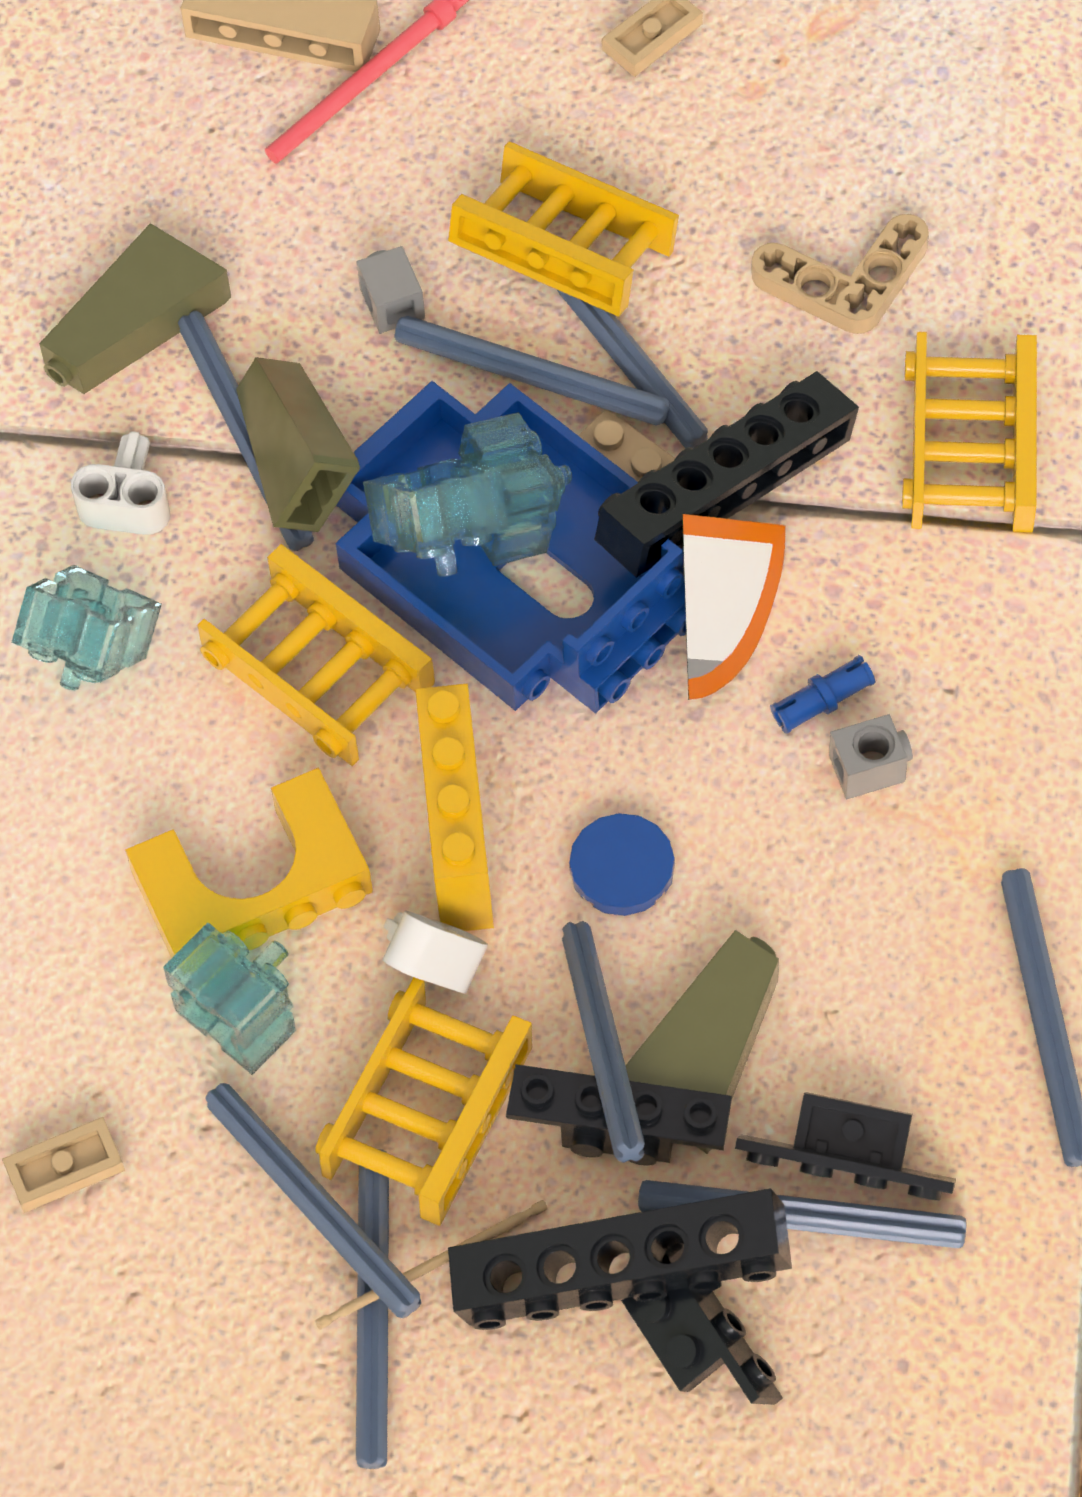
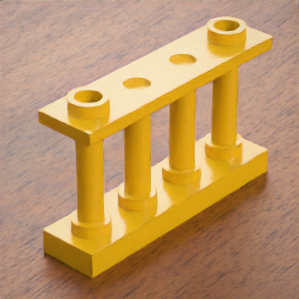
[448,141,679,317]
[902,332,1037,532]
[197,544,435,766]
[315,977,533,1226]

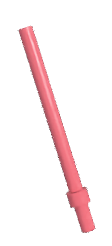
[265,0,469,164]

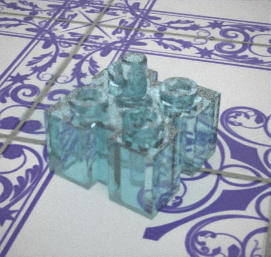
[449,412,572,566]
[363,458,510,577]
[11,565,162,691]
[163,923,296,1075]

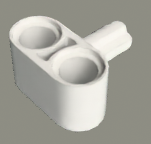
[71,431,170,535]
[383,911,488,993]

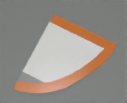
[682,514,786,700]

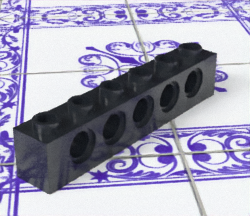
[594,371,859,578]
[448,1188,792,1330]

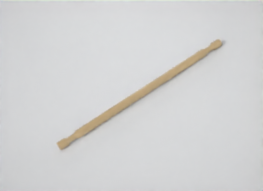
[315,1200,547,1330]

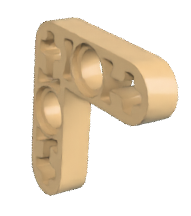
[751,214,929,334]

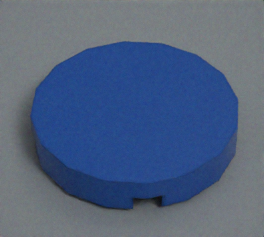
[569,813,675,916]

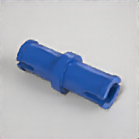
[770,655,876,734]

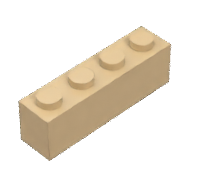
[180,0,380,72]

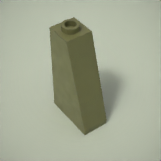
[39,223,231,394]
[236,357,360,532]
[625,930,779,1154]

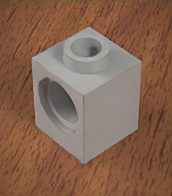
[356,246,425,334]
[829,714,913,800]

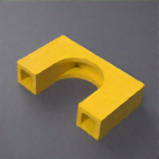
[415,683,494,931]
[125,767,373,975]

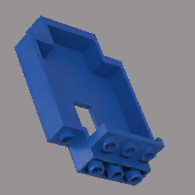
[335,381,686,714]

